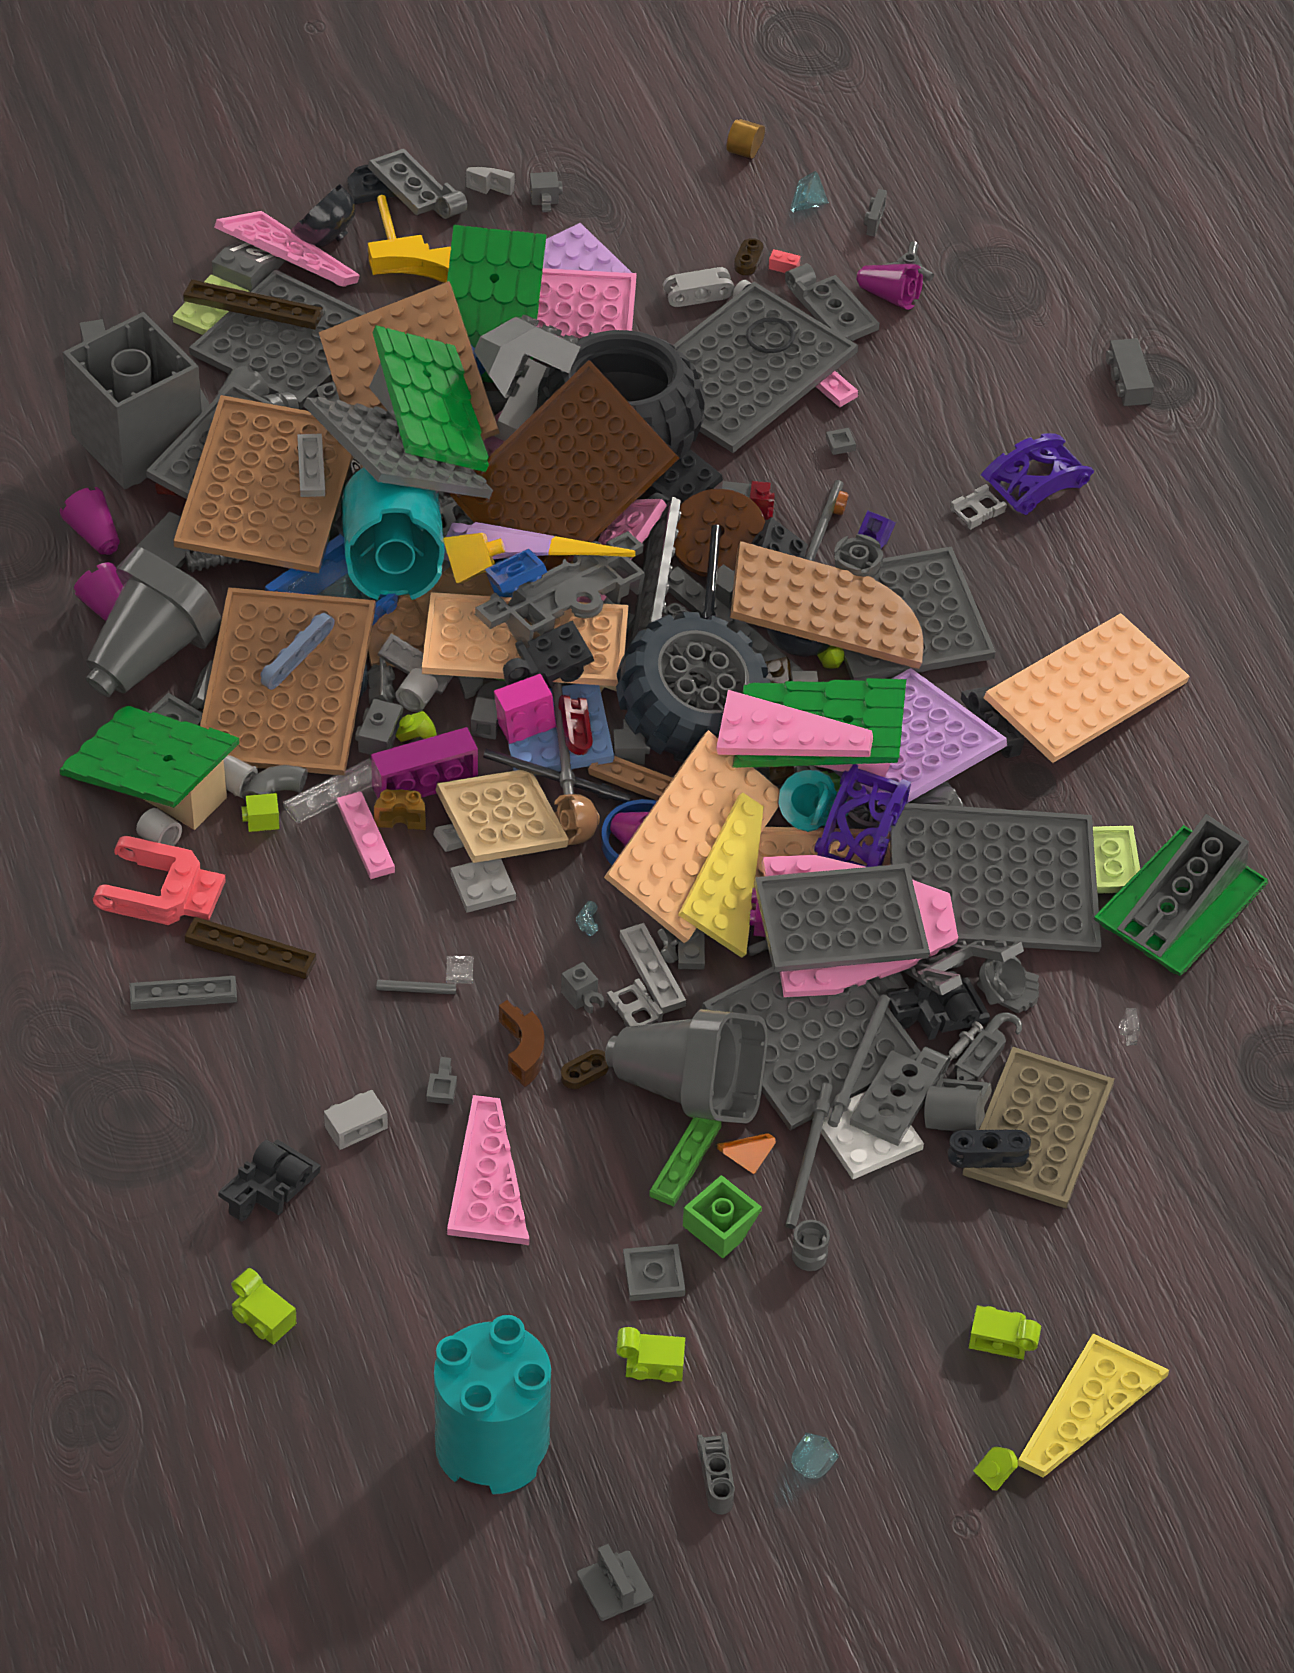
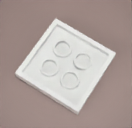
[821,1091,924,1179]

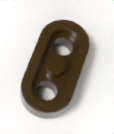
[734,238,764,275]
[561,1049,610,1089]

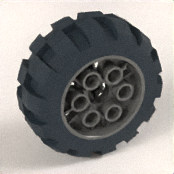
[616,612,770,762]

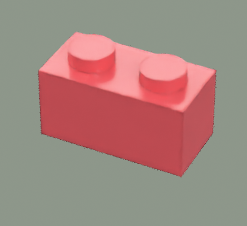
[769,249,801,273]

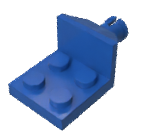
[485,549,547,598]

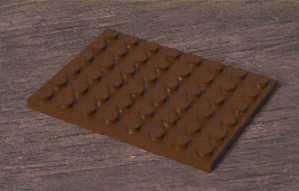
[449,360,679,578]

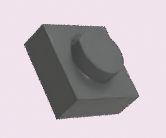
[826,428,856,455]

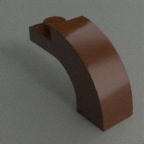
[499,1000,544,1087]

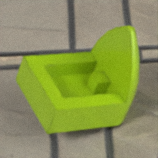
[817,645,844,668]
[395,711,437,742]
[973,1447,1018,1491]

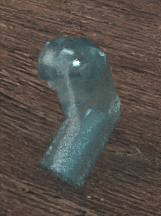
[576,901,598,936]

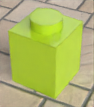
[241,793,280,832]

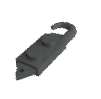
[954,1013,1022,1082]

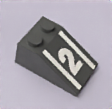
[212,241,286,292]

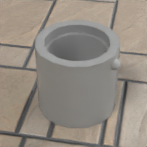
[396,668,438,712]
[223,755,258,798]
[136,808,182,846]

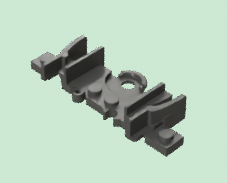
[475,531,645,648]

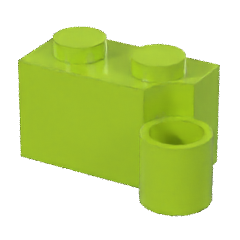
[231,1268,297,1345]
[969,1305,1041,1360]
[616,1327,685,1382]

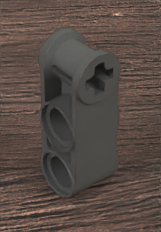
[697,1432,735,1515]

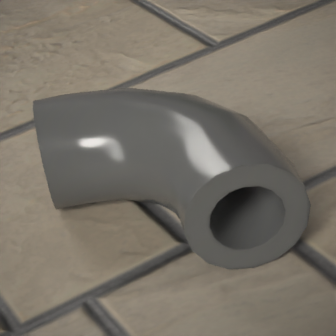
[242,765,308,802]

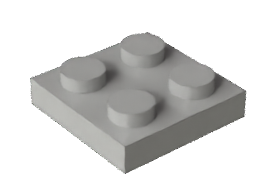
[451,858,516,913]

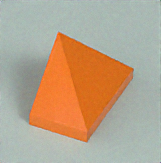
[717,1133,776,1174]

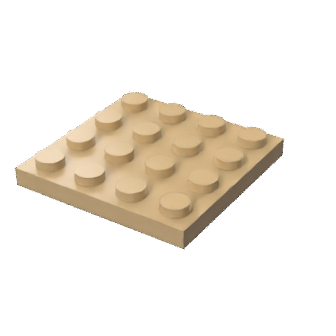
[436,770,569,863]

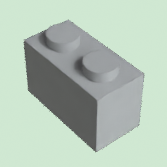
[324,1090,388,1150]

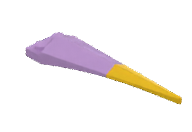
[444,522,635,562]

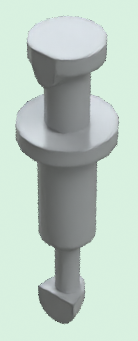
[949,1021,984,1061]

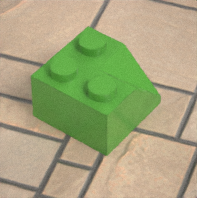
[683,1175,762,1258]

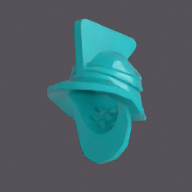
[778,770,848,832]

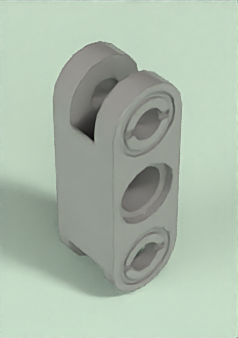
[663,267,735,307]

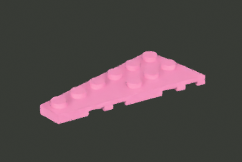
[214,211,360,287]
[577,499,667,603]
[716,690,873,757]
[447,1095,529,1245]

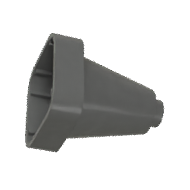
[86,547,222,697]
[605,1009,768,1123]

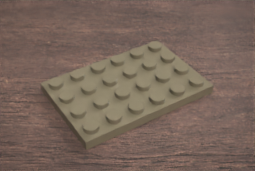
[963,1047,1115,1208]

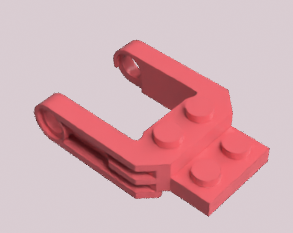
[93,836,225,925]

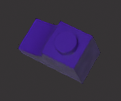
[858,510,895,549]

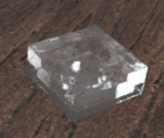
[446,956,473,984]
[1119,1008,1140,1046]

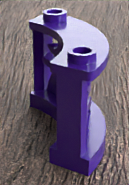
[980,433,1094,515]
[814,764,911,867]

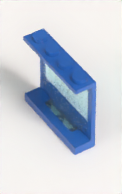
[265,534,398,626]

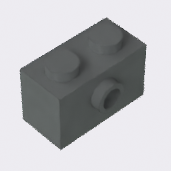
[355,699,403,755]

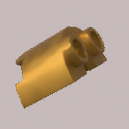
[374,789,426,830]

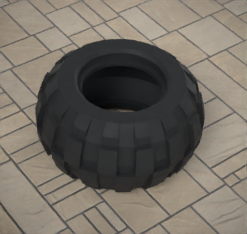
[537,330,705,462]

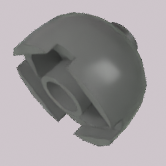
[834,534,883,578]

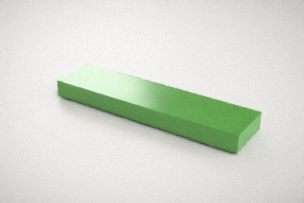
[649,1118,721,1207]

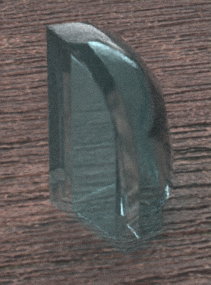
[791,1433,839,1479]

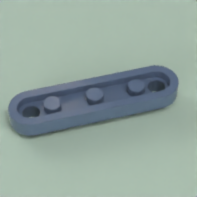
[260,613,335,690]

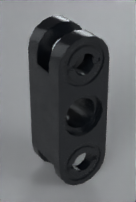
[948,1129,1031,1168]

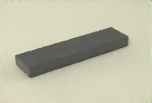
[129,976,237,1010]

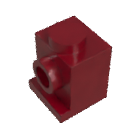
[750,481,775,520]

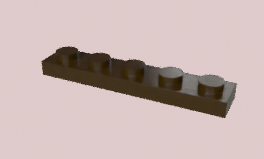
[185,917,317,980]

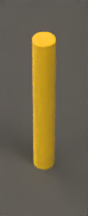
[377,195,396,240]

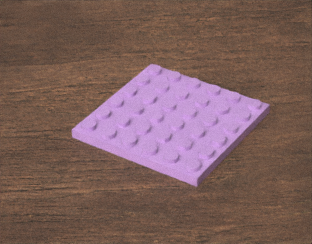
[831,668,1007,811]

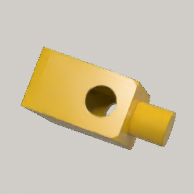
[443,533,505,584]

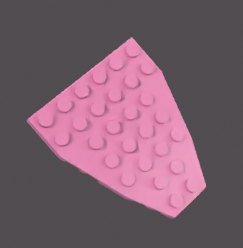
[762,855,958,997]

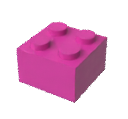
[494,674,556,744]

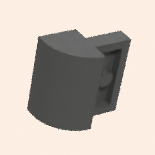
[924,1078,992,1131]

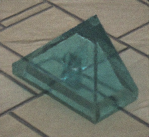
[790,171,828,213]

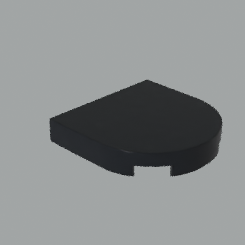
[347,165,396,204]

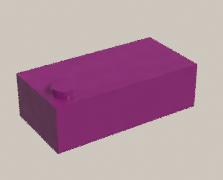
[371,727,478,799]

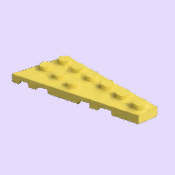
[678,793,764,958]
[1018,1334,1169,1477]

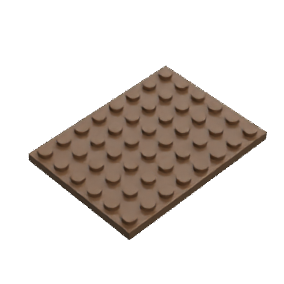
[319,281,500,468]
[174,395,353,573]
[200,587,376,776]

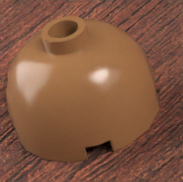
[554,794,600,845]

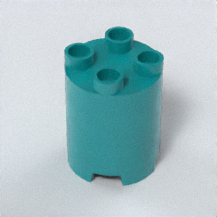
[341,467,445,600]
[434,1315,551,1494]

